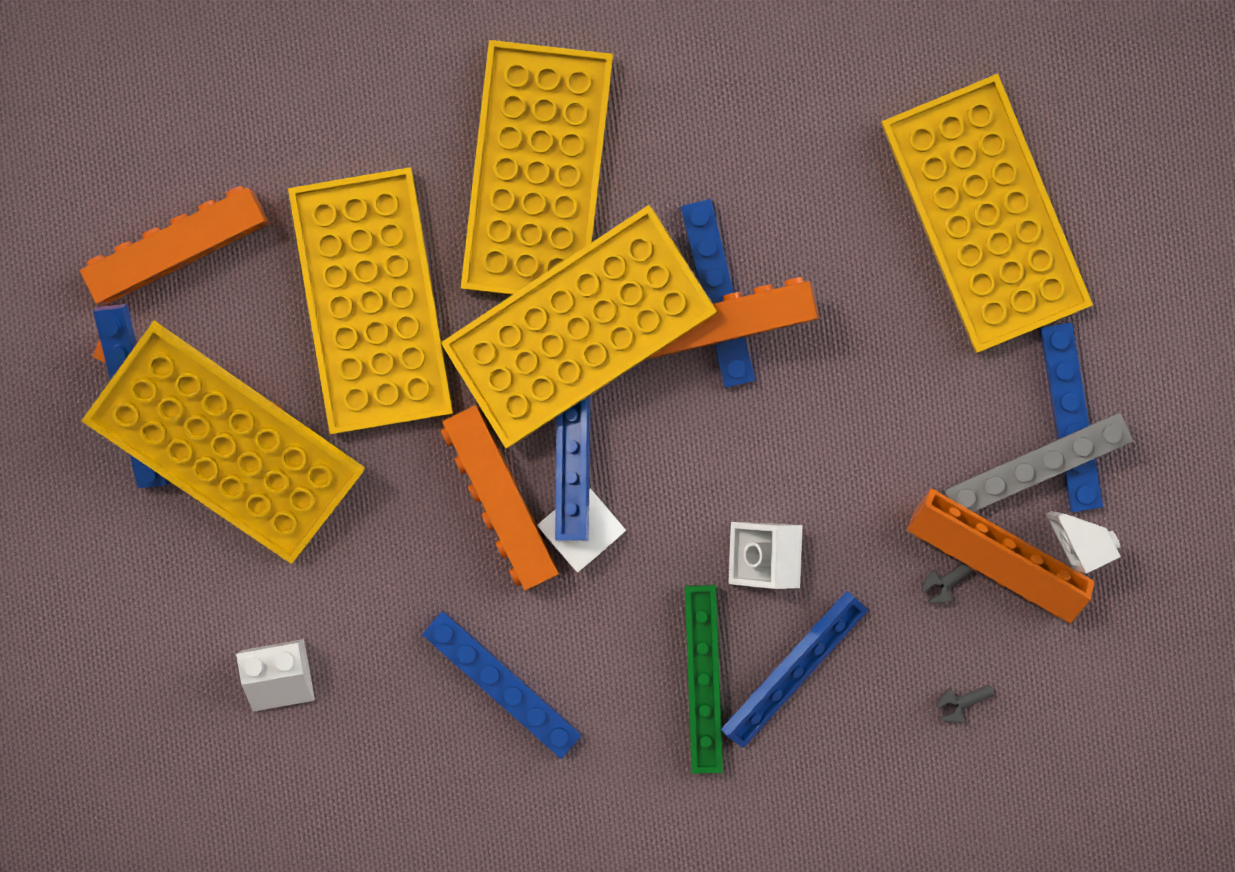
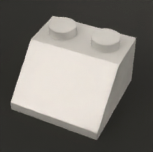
[1046,511,1121,574]
[728,522,802,589]
[236,639,315,712]

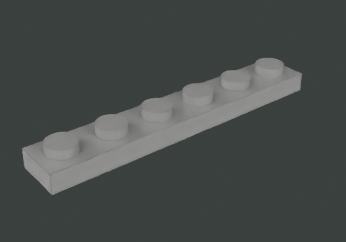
[945,412,1133,512]

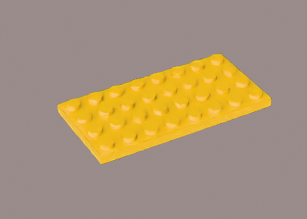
[461,40,613,295]
[880,74,1093,353]
[288,167,454,434]
[441,205,718,448]
[81,320,365,564]

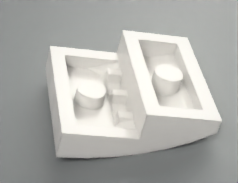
[537,488,626,573]

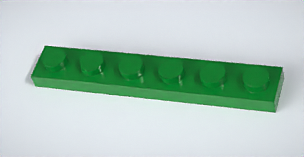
[685,584,723,774]

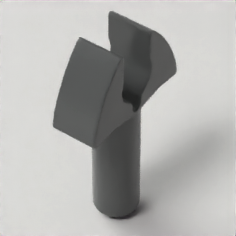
[921,563,975,603]
[935,685,994,722]

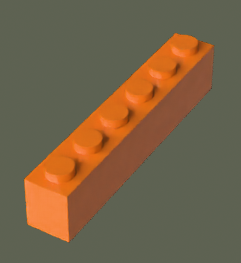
[79,186,270,306]
[644,277,820,361]
[440,405,560,591]
[907,488,1095,624]

